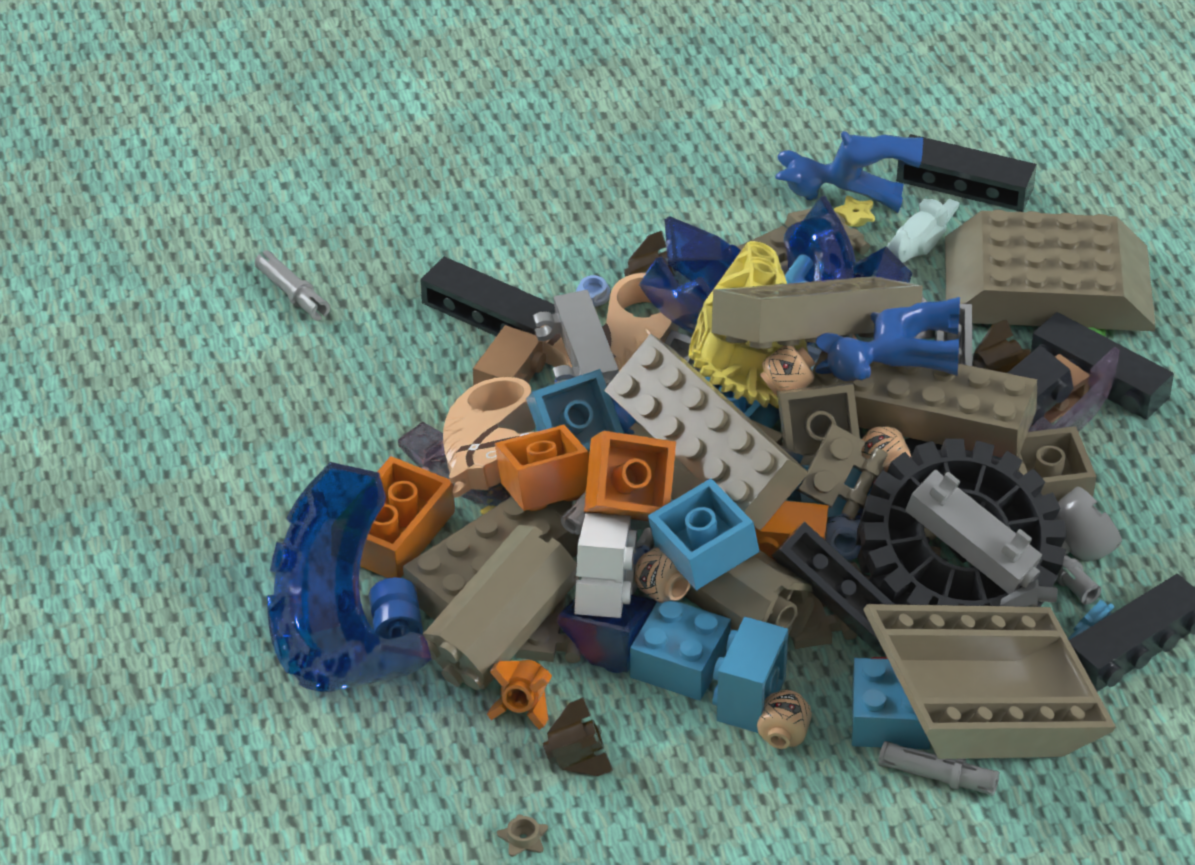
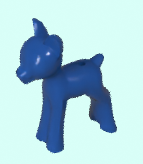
[775,131,923,213]
[815,297,960,381]

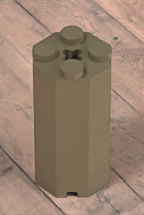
[419,525,579,690]
[656,547,815,639]

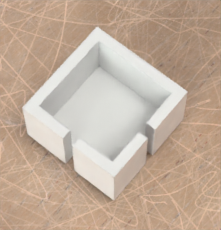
[575,512,637,618]

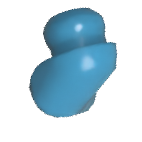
[785,254,813,284]

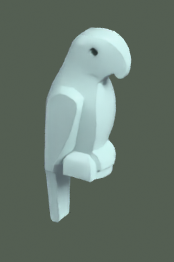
[886,199,960,263]

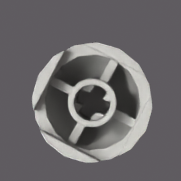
[1056,486,1122,562]

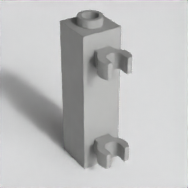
[533,289,619,398]
[905,470,1042,594]

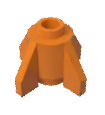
[487,660,552,730]

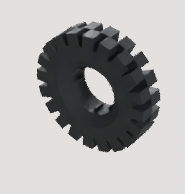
[856,439,1067,607]

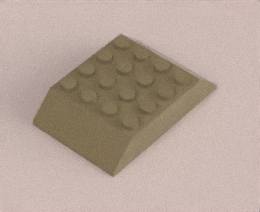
[945,210,1155,332]
[863,604,1116,759]

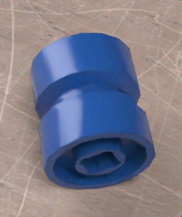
[368,577,423,649]

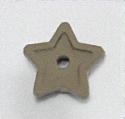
[496,814,548,857]

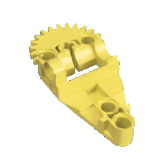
[688,241,808,408]

